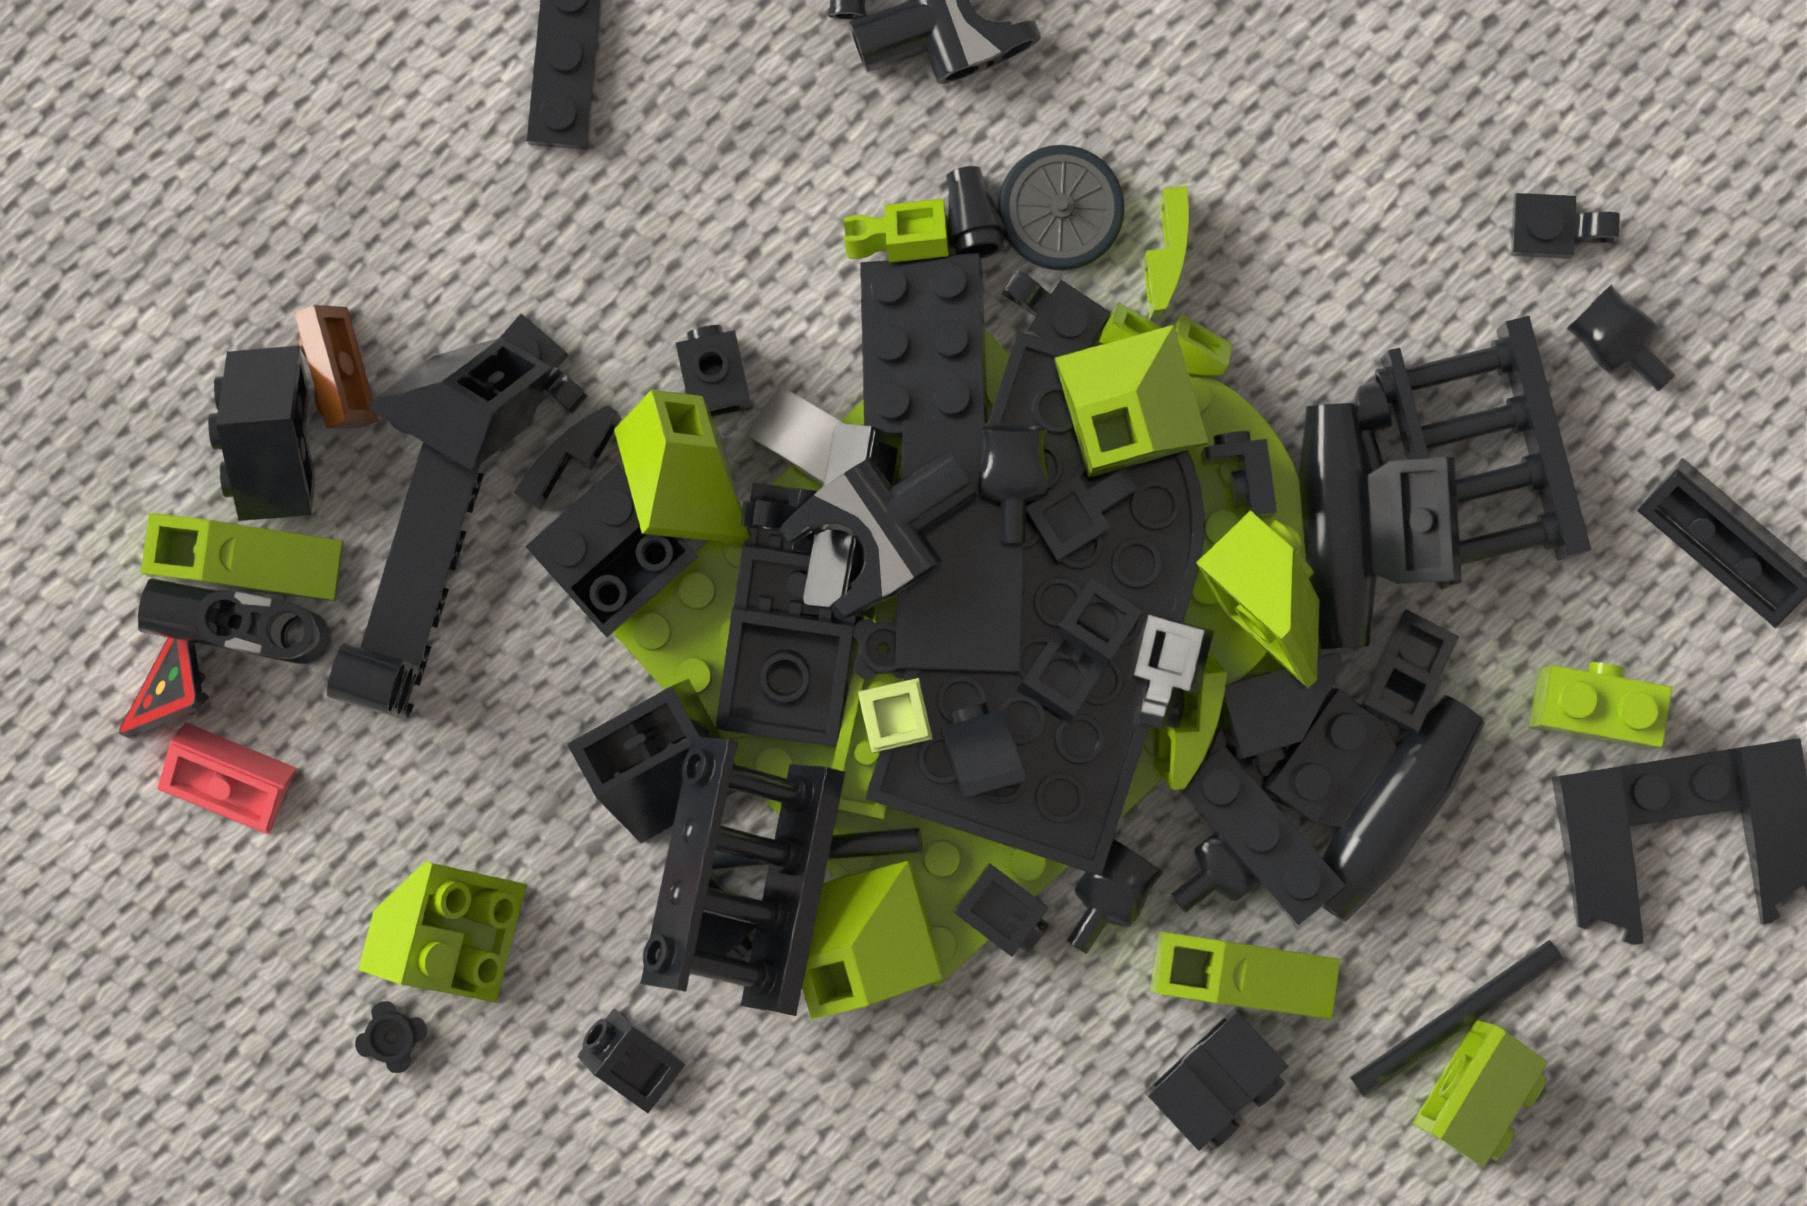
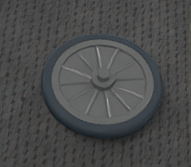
[998,145,1125,270]

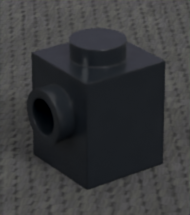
[675,325,752,417]

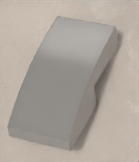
[746,386,844,486]

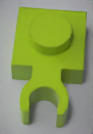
[843,198,949,263]

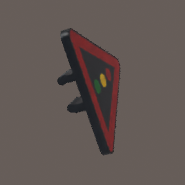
[119,637,209,738]

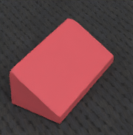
[157,723,297,835]

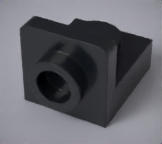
[1200,431,1277,520]
[952,863,1049,957]
[578,1009,686,1114]

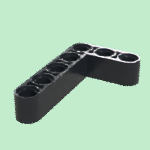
[327,442,484,720]

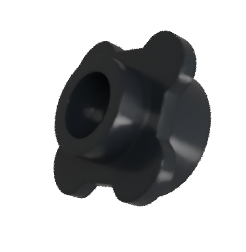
[853,618,907,680]
[355,1001,428,1073]

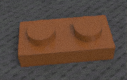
[294,305,379,428]

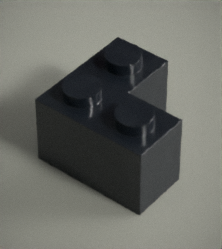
[208,345,315,521]

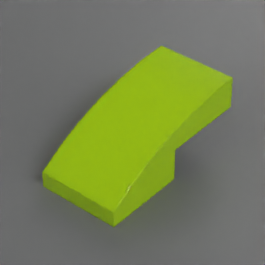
[1143,186,1189,319]
[1100,302,1233,376]
[1154,652,1227,790]

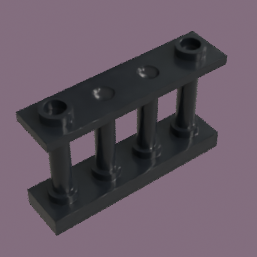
[1375,316,1592,590]
[640,737,846,1016]

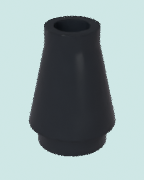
[946,166,1007,259]

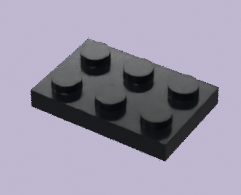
[860,253,988,438]

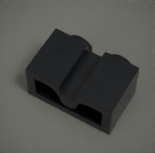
[1144,1009,1289,1151]

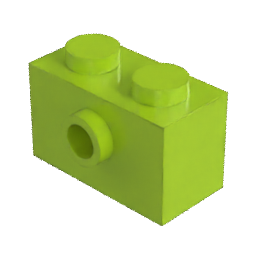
[1528,662,1672,750]

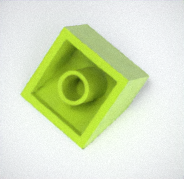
[1196,511,1319,688]
[1412,1020,1548,1167]

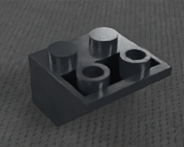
[369,337,552,471]
[525,466,699,638]
[567,679,736,843]

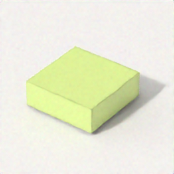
[858,678,933,753]

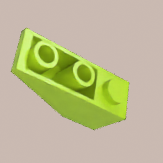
[141,513,344,601]
[1150,931,1340,1019]

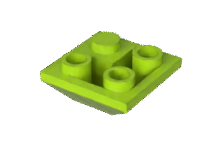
[1055,325,1209,478]
[614,389,750,544]
[802,859,944,1020]
[358,861,527,1003]

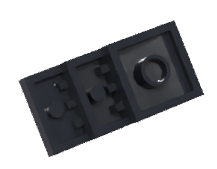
[715,482,857,747]

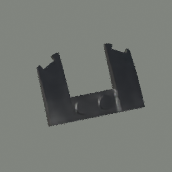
[1551,738,1807,945]

